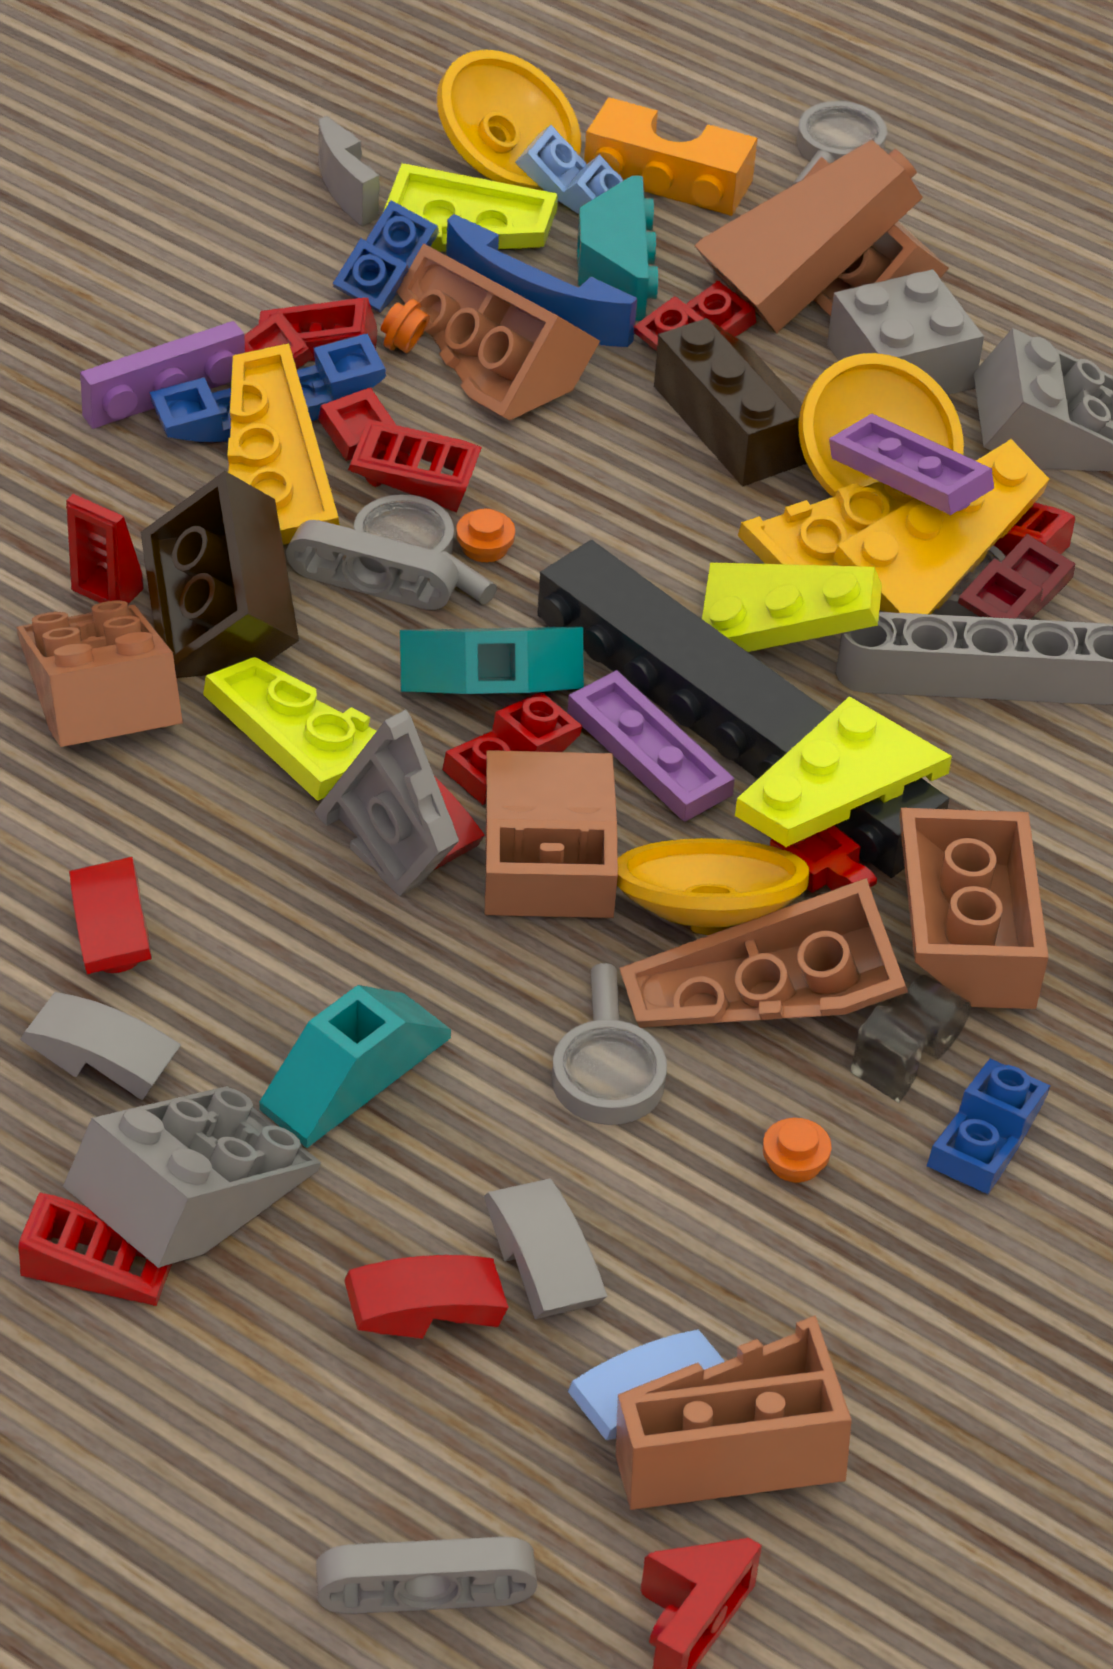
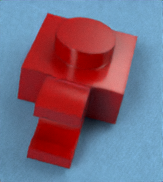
[770,826,877,893]

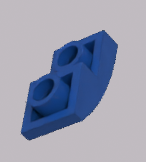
[332,200,439,313]
[927,1058,1051,1194]

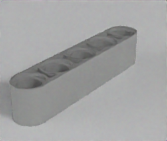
[836,612,1113,705]

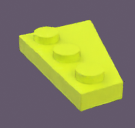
[383,163,558,252]
[702,562,882,652]
[203,657,376,801]
[735,696,952,847]

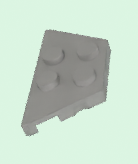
[314,709,459,896]

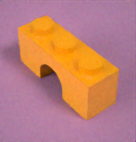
[584,97,758,216]

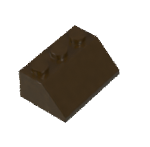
[654,318,807,487]
[140,471,299,678]

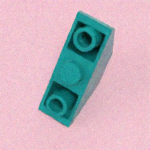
[577,176,658,321]
[399,627,584,694]
[259,985,451,1148]

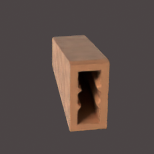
[694,140,923,333]

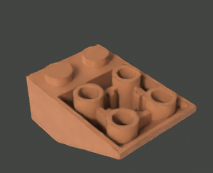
[16,601,183,747]
[485,751,618,918]

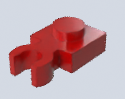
[318,387,409,488]

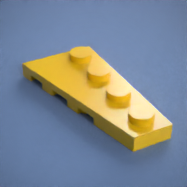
[228,344,340,545]
[833,439,1049,614]
[738,481,914,566]

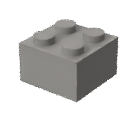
[827,269,984,395]

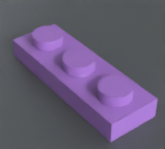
[80,321,245,429]
[829,414,994,515]
[567,670,735,822]

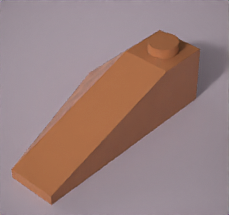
[397,243,600,420]
[620,878,908,1028]

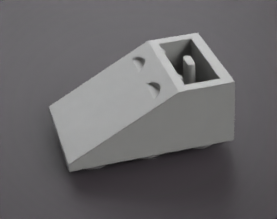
[973,328,1113,471]
[63,1086,321,1268]

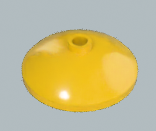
[437,50,581,190]
[799,353,964,497]
[617,838,809,935]

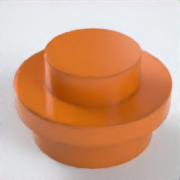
[380,299,430,353]
[456,508,515,562]
[763,1118,832,1183]

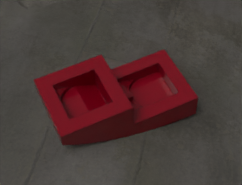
[958,534,1075,620]

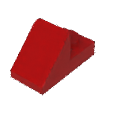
[641,1538,762,1669]

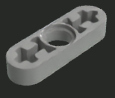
[286,520,459,610]
[316,1537,537,1614]

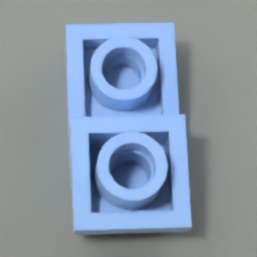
[515,125,624,214]
[568,1329,725,1440]

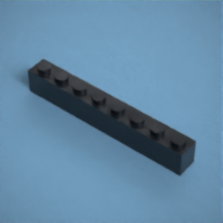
[537,539,950,878]

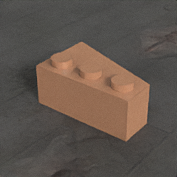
[615,1315,852,1510]

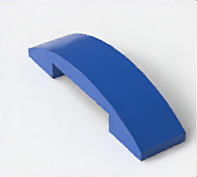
[446,214,637,347]
[150,333,386,442]

